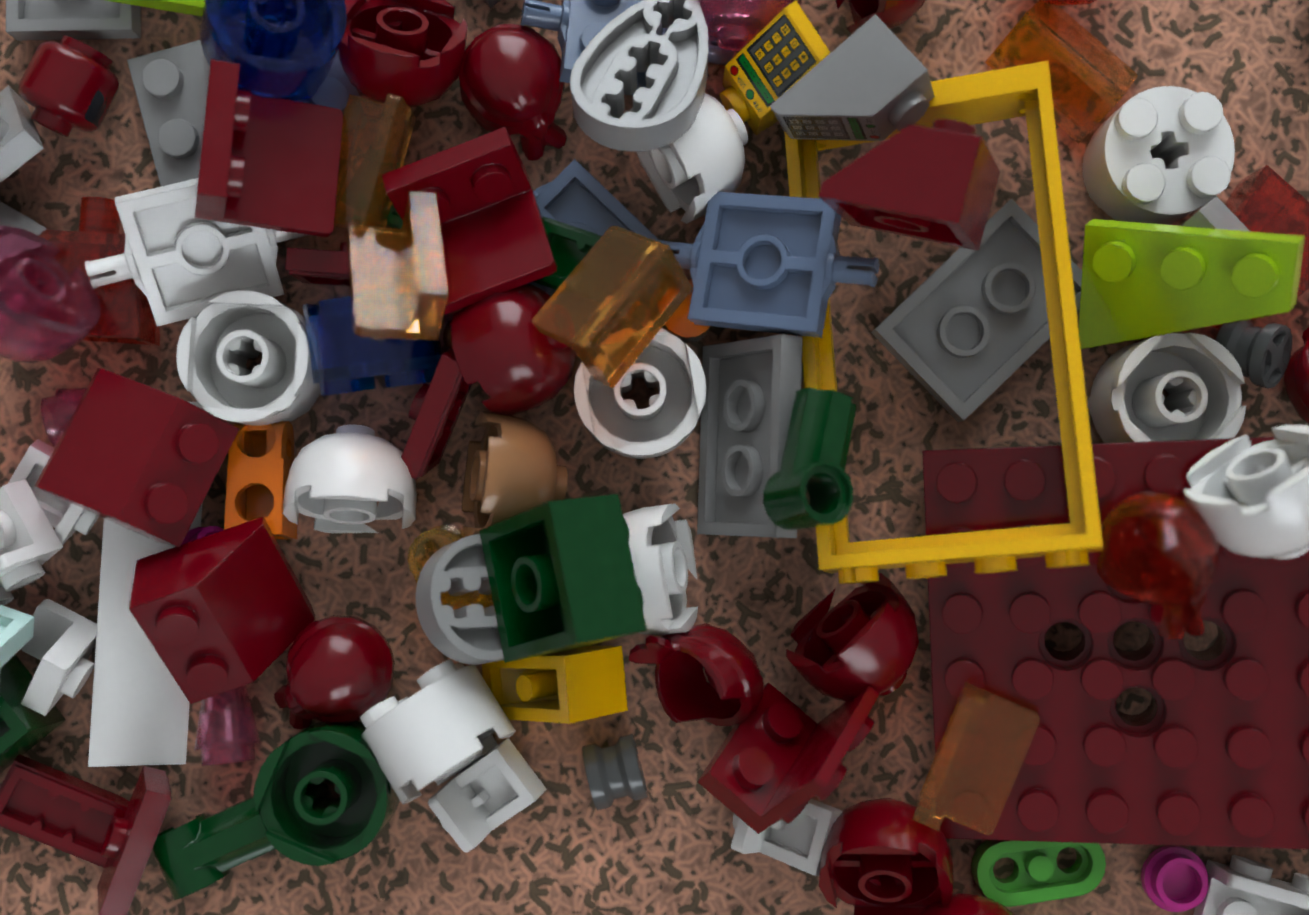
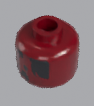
[18,35,119,138]

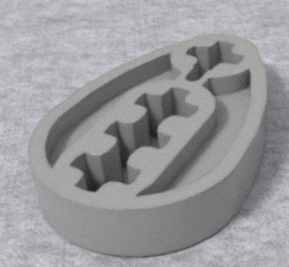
[570,0,709,152]
[415,534,504,665]

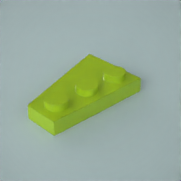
[1079,219,1305,349]

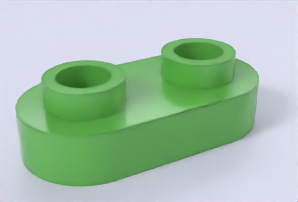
[971,840,1106,907]

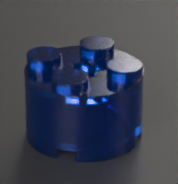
[200,0,347,101]
[302,290,442,396]

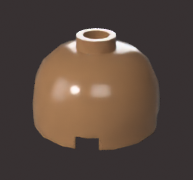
[462,411,568,537]

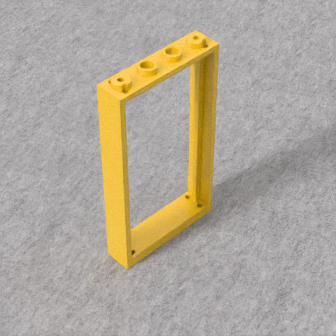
[784,61,1103,584]

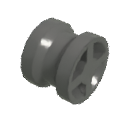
[1215,319,1292,389]
[582,734,648,810]

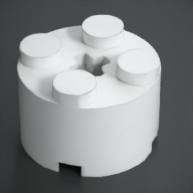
[1082,86,1235,225]
[176,290,327,426]
[574,323,706,459]
[1088,332,1246,443]
[360,659,516,805]

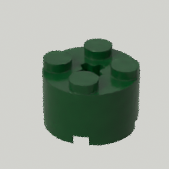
[253,721,400,866]

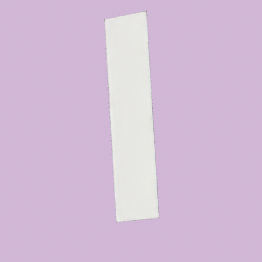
[88,401,208,767]

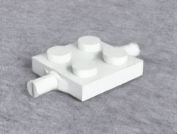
[85,178,312,327]

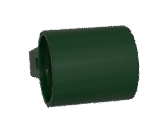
[763,387,857,530]
[152,796,275,900]

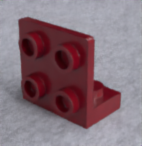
[195,59,343,237]
[382,127,557,317]
[697,682,880,834]

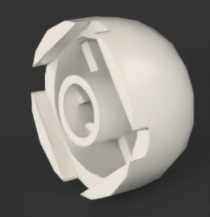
[630,93,748,224]
[283,424,417,533]
[1184,425,1309,560]
[623,504,698,635]

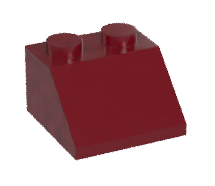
[819,119,1000,251]
[35,368,239,548]
[129,516,315,704]

